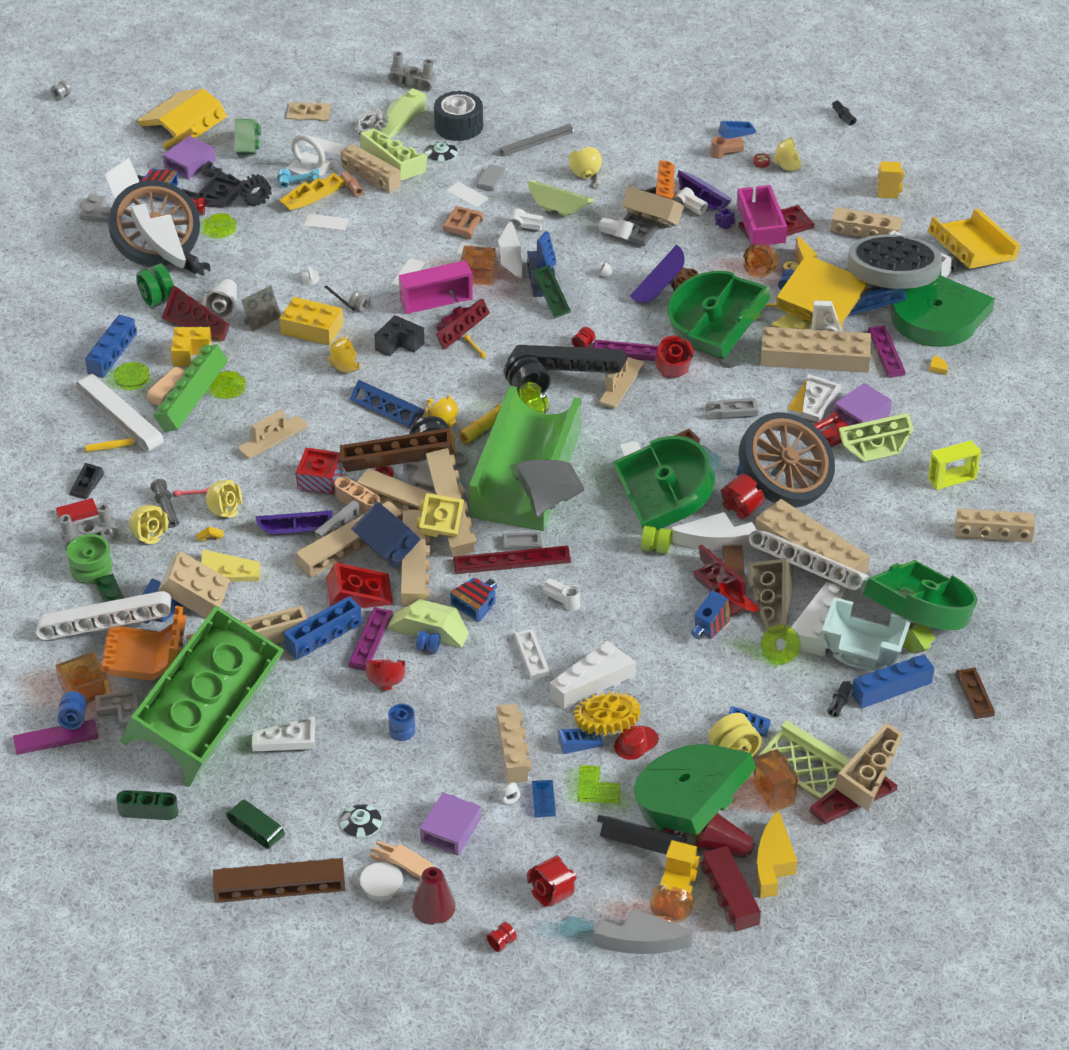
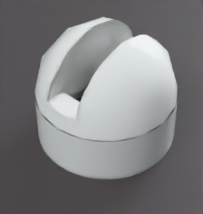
[598,262,613,277]

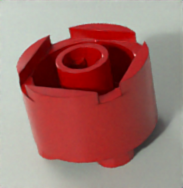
[655,335,693,378]
[721,474,765,520]
[527,855,577,907]

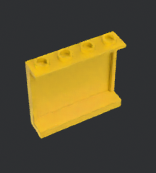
[928,209,1021,269]
[776,255,869,330]

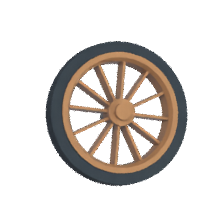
[108,180,200,267]
[738,412,835,507]

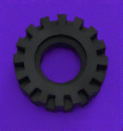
[239,174,272,207]

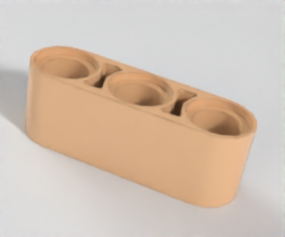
[147,366,185,406]
[334,477,380,515]

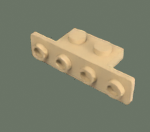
[599,358,644,409]
[238,409,308,459]

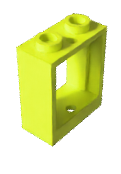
[928,440,981,490]

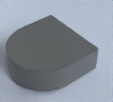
[719,350,741,368]

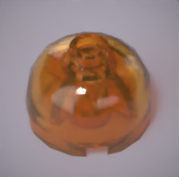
[743,243,778,278]
[650,885,695,924]

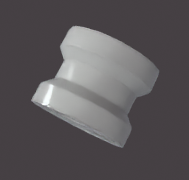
[51,80,71,100]
[349,290,371,312]

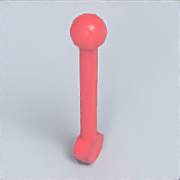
[173,487,209,497]

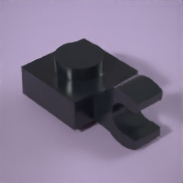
[184,251,211,276]

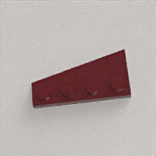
[162,285,230,341]
[809,776,898,824]

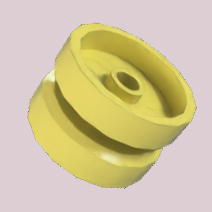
[708,713,762,757]

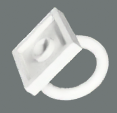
[286,134,332,183]

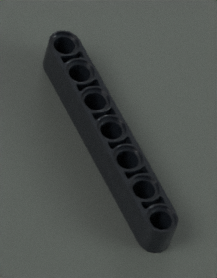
[508,345,628,373]

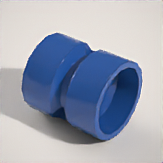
[57,691,87,730]
[388,703,415,741]

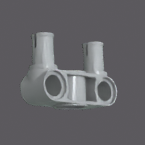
[388,51,437,91]
[59,503,119,550]

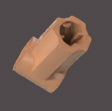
[710,137,744,159]

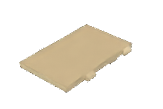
[286,102,331,121]

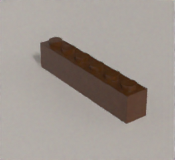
[340,428,456,472]
[213,858,346,903]

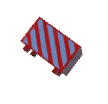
[296,447,343,494]

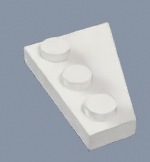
[811,300,842,332]
[802,374,841,423]
[252,716,315,752]

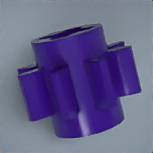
[715,208,736,229]

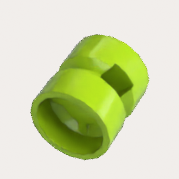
[641,526,672,554]

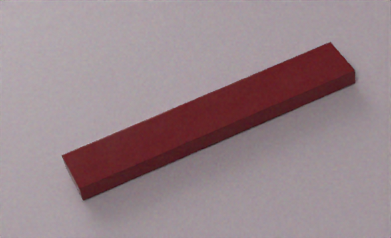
[453,545,571,574]

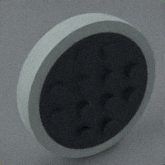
[848,234,942,289]

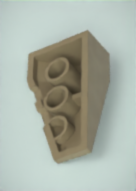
[748,558,793,633]

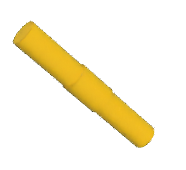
[163,126,197,149]
[85,438,134,452]

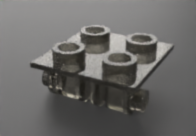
[241,286,281,332]

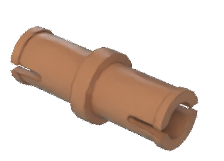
[340,171,364,196]

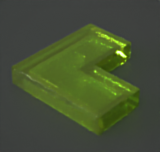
[578,765,620,804]

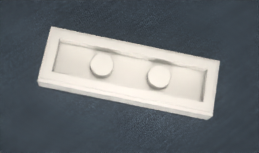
[514,629,550,680]

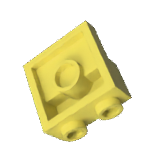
[416,493,464,537]

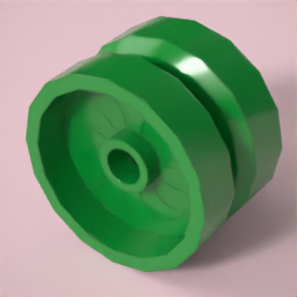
[136,263,174,308]

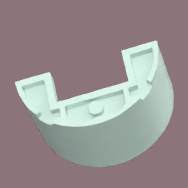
[821,597,911,670]

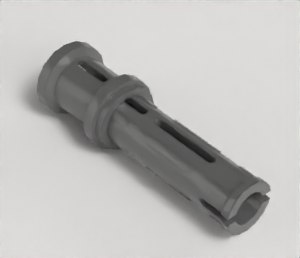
[150,479,180,528]

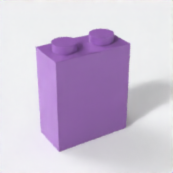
[163,136,216,179]
[834,383,892,426]
[420,792,481,855]

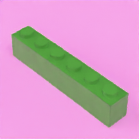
[153,344,228,432]

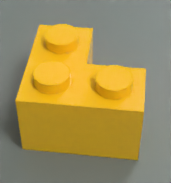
[877,161,904,199]
[171,327,212,366]
[658,840,699,906]

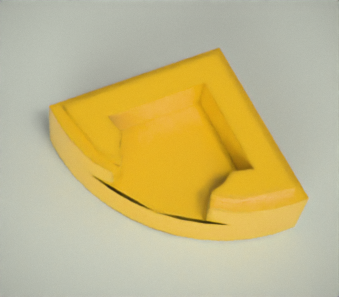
[929,355,948,375]
[196,526,224,542]

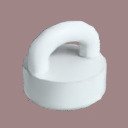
[301,266,319,285]
[497,782,520,805]

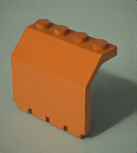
[100,606,186,681]

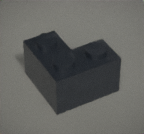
[374,315,425,356]

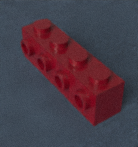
[700,846,761,932]

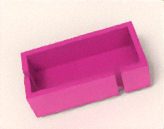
[737,185,787,247]
[398,260,473,314]

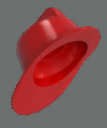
[718,582,759,615]
[614,726,659,760]

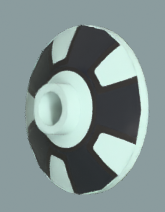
[425,141,458,162]
[340,804,382,838]

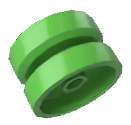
[67,534,113,583]

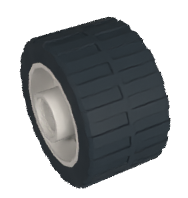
[434,91,483,141]

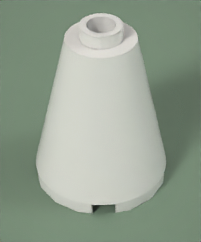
[202,279,237,321]

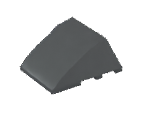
[510,460,584,518]

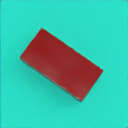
[56,498,98,522]

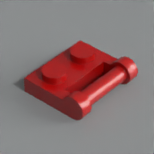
[814,412,849,448]

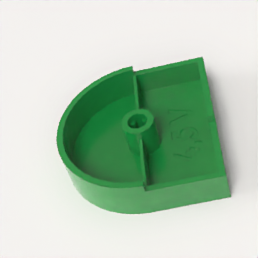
[668,271,771,359]
[891,275,995,347]
[612,436,715,530]
[863,560,978,630]
[634,744,756,835]

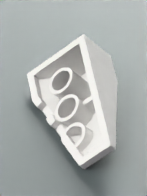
[495,222,522,278]

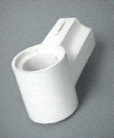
[672,188,708,215]
[508,209,543,231]
[598,218,633,240]
[543,578,580,611]

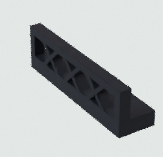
[597,815,685,855]

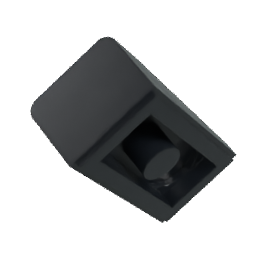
[69,463,105,499]

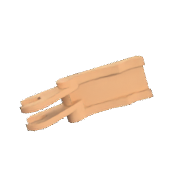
[369,841,434,879]

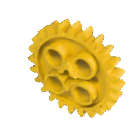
[574,691,641,736]

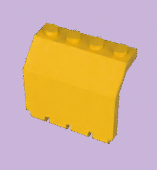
[137,89,227,144]

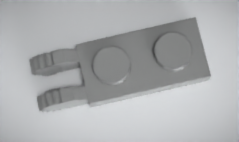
[705,398,758,420]

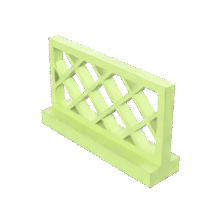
[756,720,850,800]

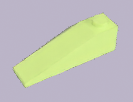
[382,88,426,137]

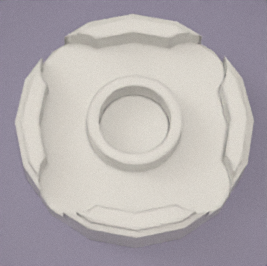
[360,862,403,901]

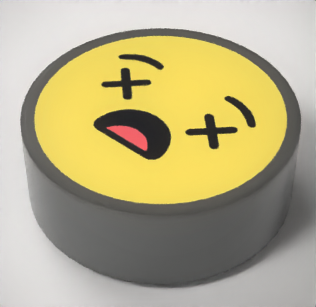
[782,261,799,272]

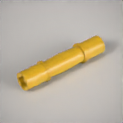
[458,402,503,444]

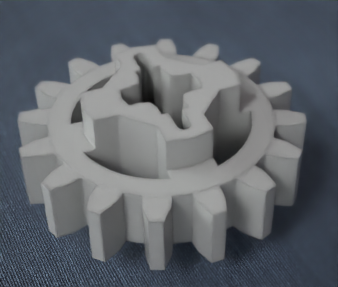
[355,108,389,136]

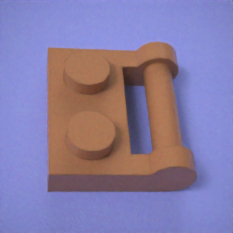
[443,206,484,239]

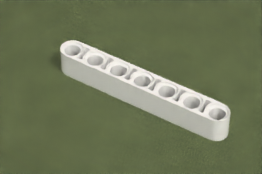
[76,374,164,452]
[749,530,869,591]
[36,591,171,640]

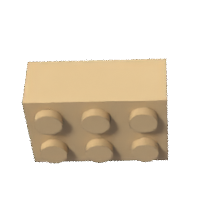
[622,186,684,227]
[158,551,230,618]

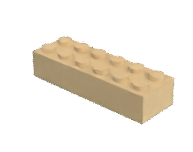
[760,327,871,373]
[755,499,870,589]

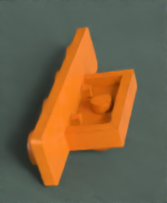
[656,160,675,200]

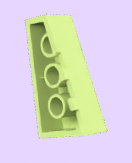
[360,128,427,181]

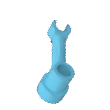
[277,169,321,188]

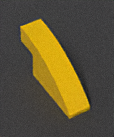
[756,812,798,898]

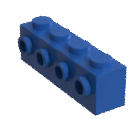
[85,314,137,378]
[284,596,362,660]
[852,654,935,709]

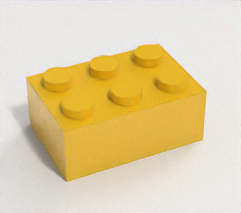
[279,297,344,346]

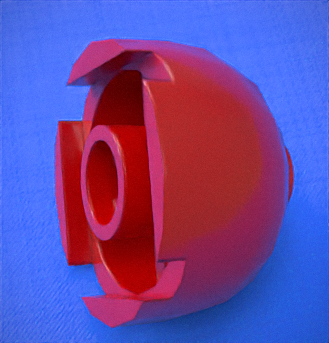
[365,659,406,690]

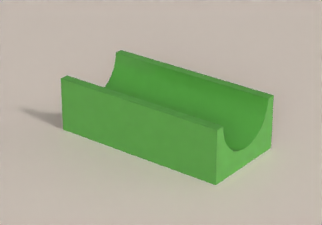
[469,386,581,531]
[120,606,284,787]

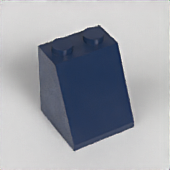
[351,501,421,568]

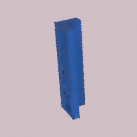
[848,287,907,316]
[350,379,425,427]

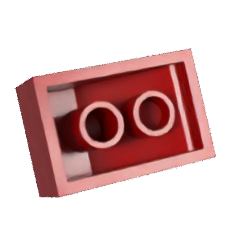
[326,562,393,608]

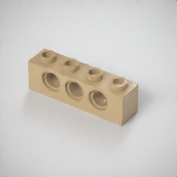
[830,207,903,238]

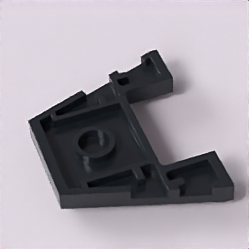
[182,161,243,207]

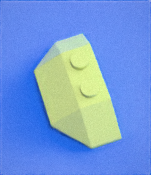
[527,180,594,216]
[839,413,914,462]
[387,599,468,648]

